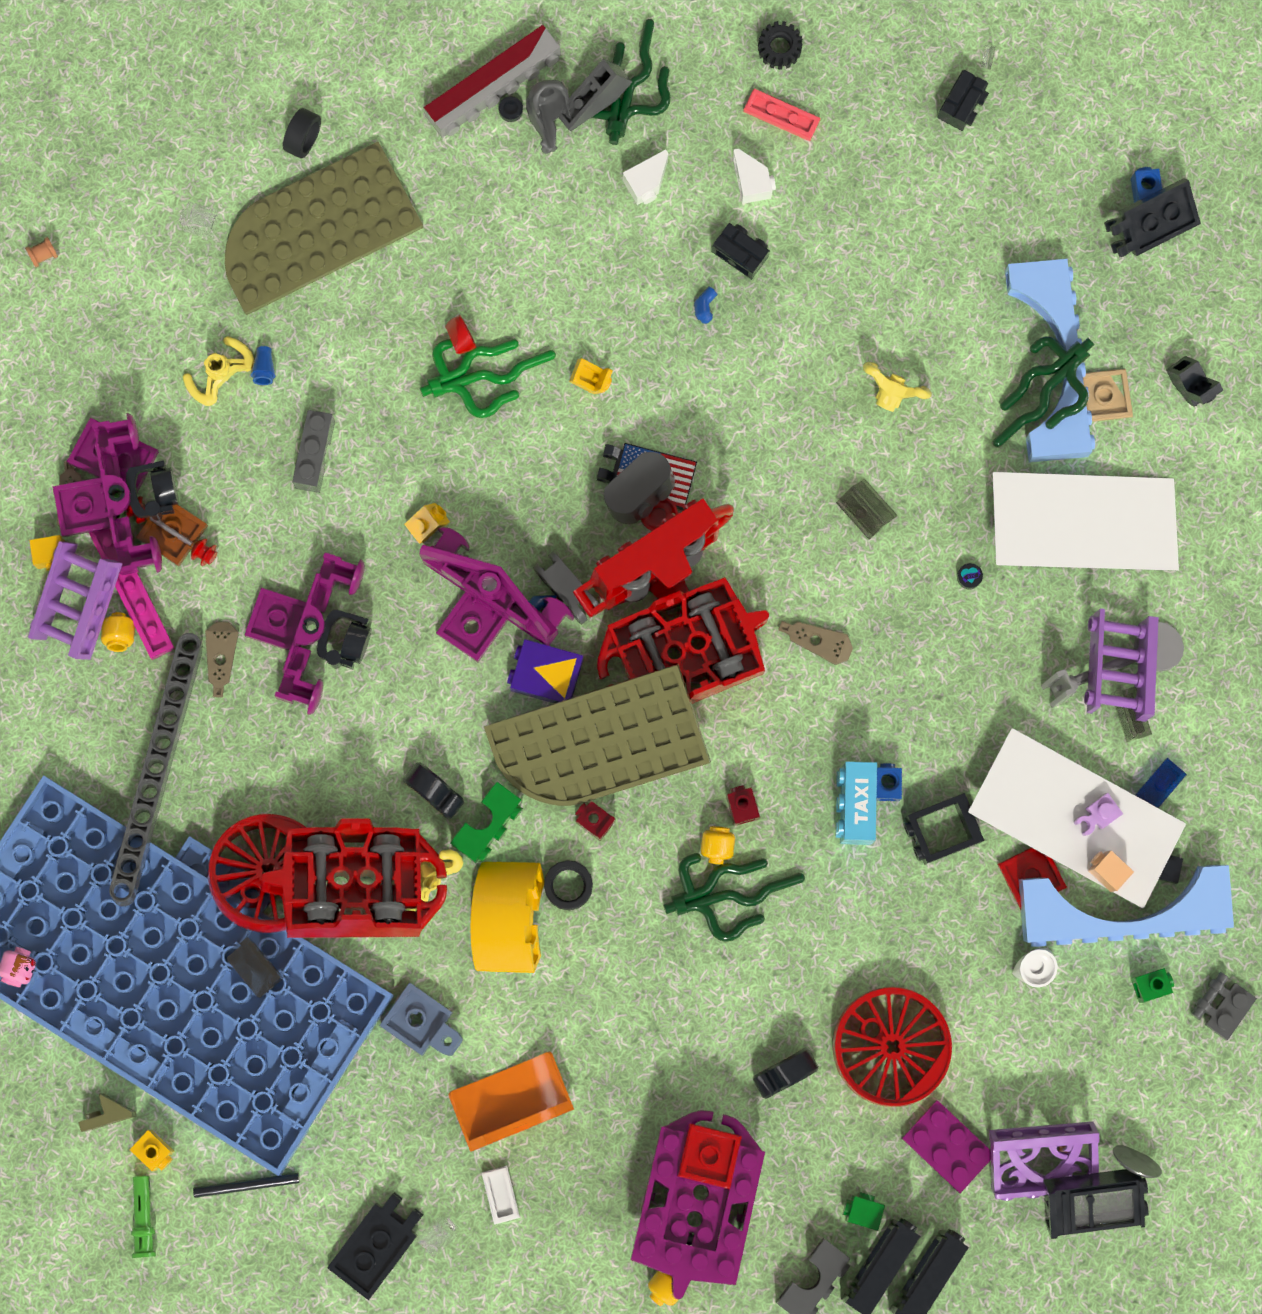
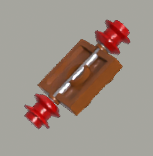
[126,496,218,567]

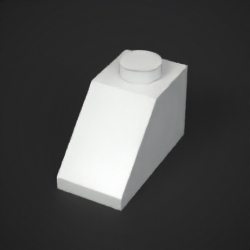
[733,149,776,204]
[623,150,668,205]

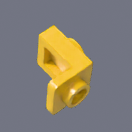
[569,358,613,394]
[404,503,450,544]

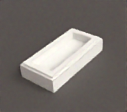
[482,1166,520,1224]

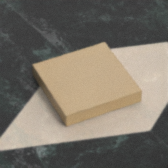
[1083,369,1133,422]

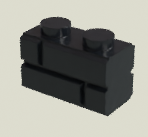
[937,70,989,131]
[711,223,770,280]

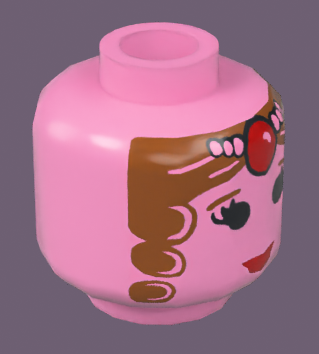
[0,947,36,988]

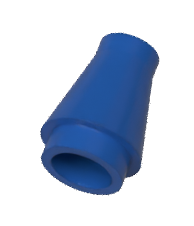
[250,346,276,385]

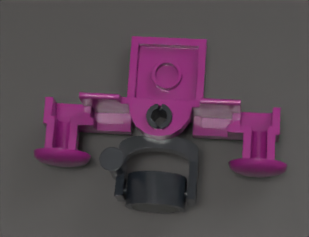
[52,413,178,575]
[245,552,372,715]

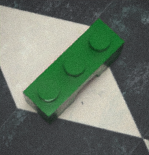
[450,782,523,864]

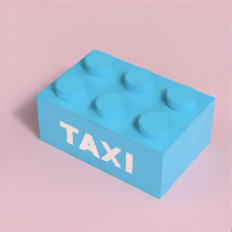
[835,762,877,845]

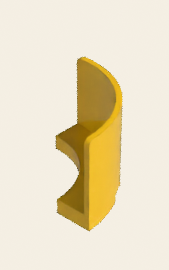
[470,862,545,973]

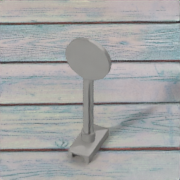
[1041,622,1184,708]

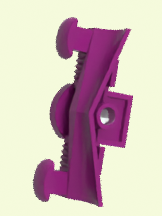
[419,527,574,663]

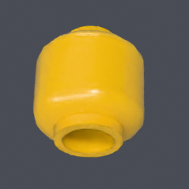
[101,612,135,652]
[700,826,735,864]
[648,1271,679,1306]

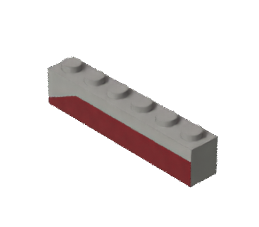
[423,25,561,138]

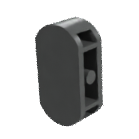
[604,452,675,524]

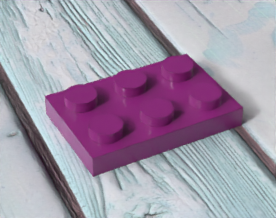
[67,418,159,493]
[901,1100,991,1194]

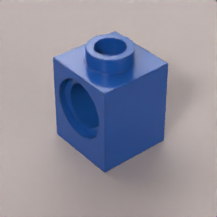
[1130,167,1162,203]
[876,763,902,801]

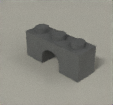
[292,410,335,493]
[776,1238,850,1314]

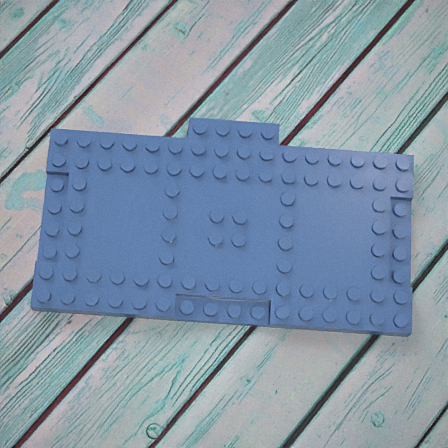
[0,775,394,1176]

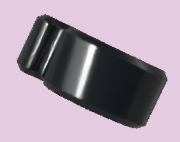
[403,762,464,819]
[753,1047,819,1099]

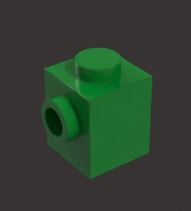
[1131,968,1174,1003]
[843,1192,885,1231]

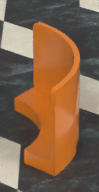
[448,1051,574,1152]

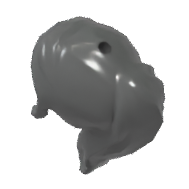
[526,80,571,154]

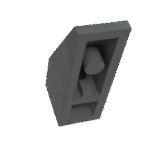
[559,59,632,131]

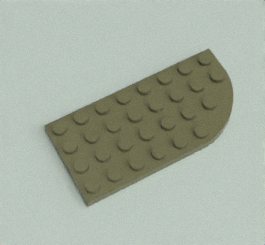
[225,142,423,315]
[484,664,711,806]

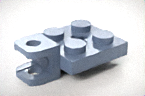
[380,983,463,1056]

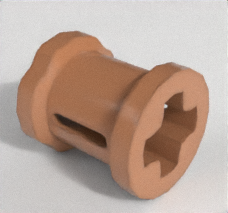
[25,237,58,268]

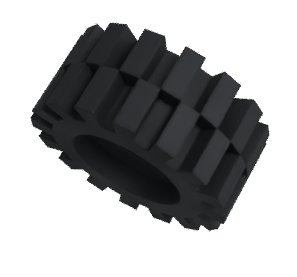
[758,21,803,70]

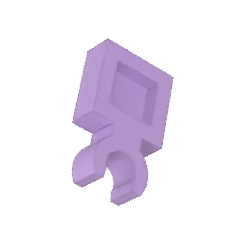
[1074,793,1123,836]

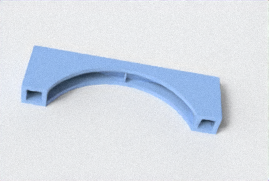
[1005,259,1095,463]
[1018,864,1234,947]

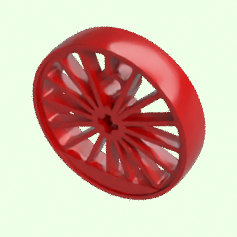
[208,814,327,933]
[833,987,952,1107]

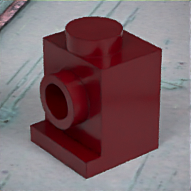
[575,801,616,841]

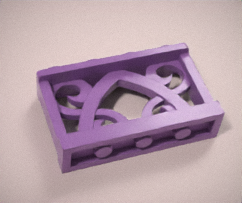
[989,1121,1099,1201]

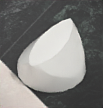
[1012,948,1058,987]

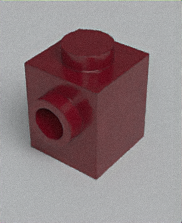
[726,785,760,826]

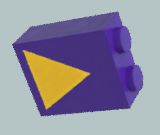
[507,639,584,703]

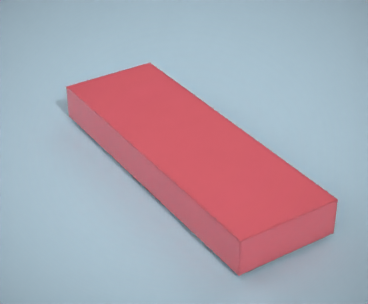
[743,88,821,141]

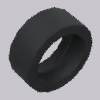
[283,108,321,159]
[544,860,593,911]

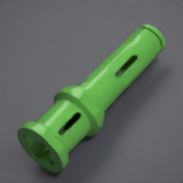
[131,1176,156,1258]

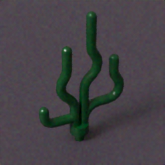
[591,19,671,145]
[993,336,1095,448]
[663,853,805,942]

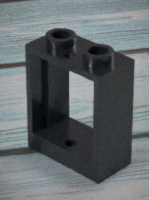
[903,793,985,865]

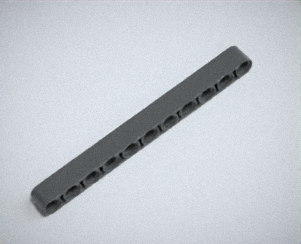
[109,633,202,907]

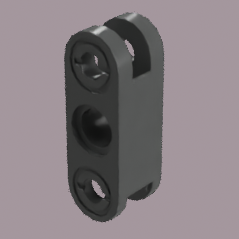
[533,551,599,625]

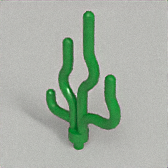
[420,339,556,418]

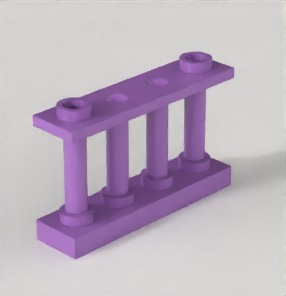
[28,541,122,660]
[1084,608,1159,722]

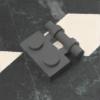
[1191,972,1257,1041]

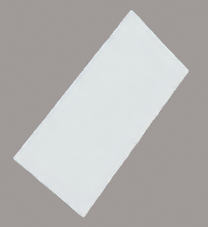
[993,472,1179,571]
[968,728,1186,908]

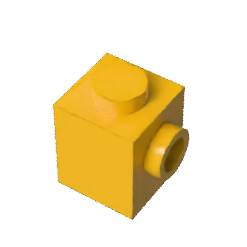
[29,535,68,571]
[129,1130,174,1172]

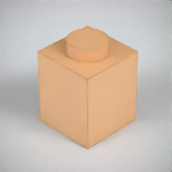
[1088,850,1134,892]

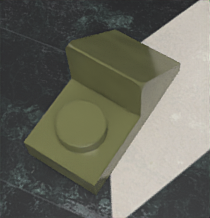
[79,1093,136,1132]

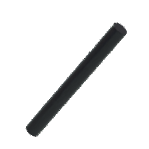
[193,1173,300,1198]

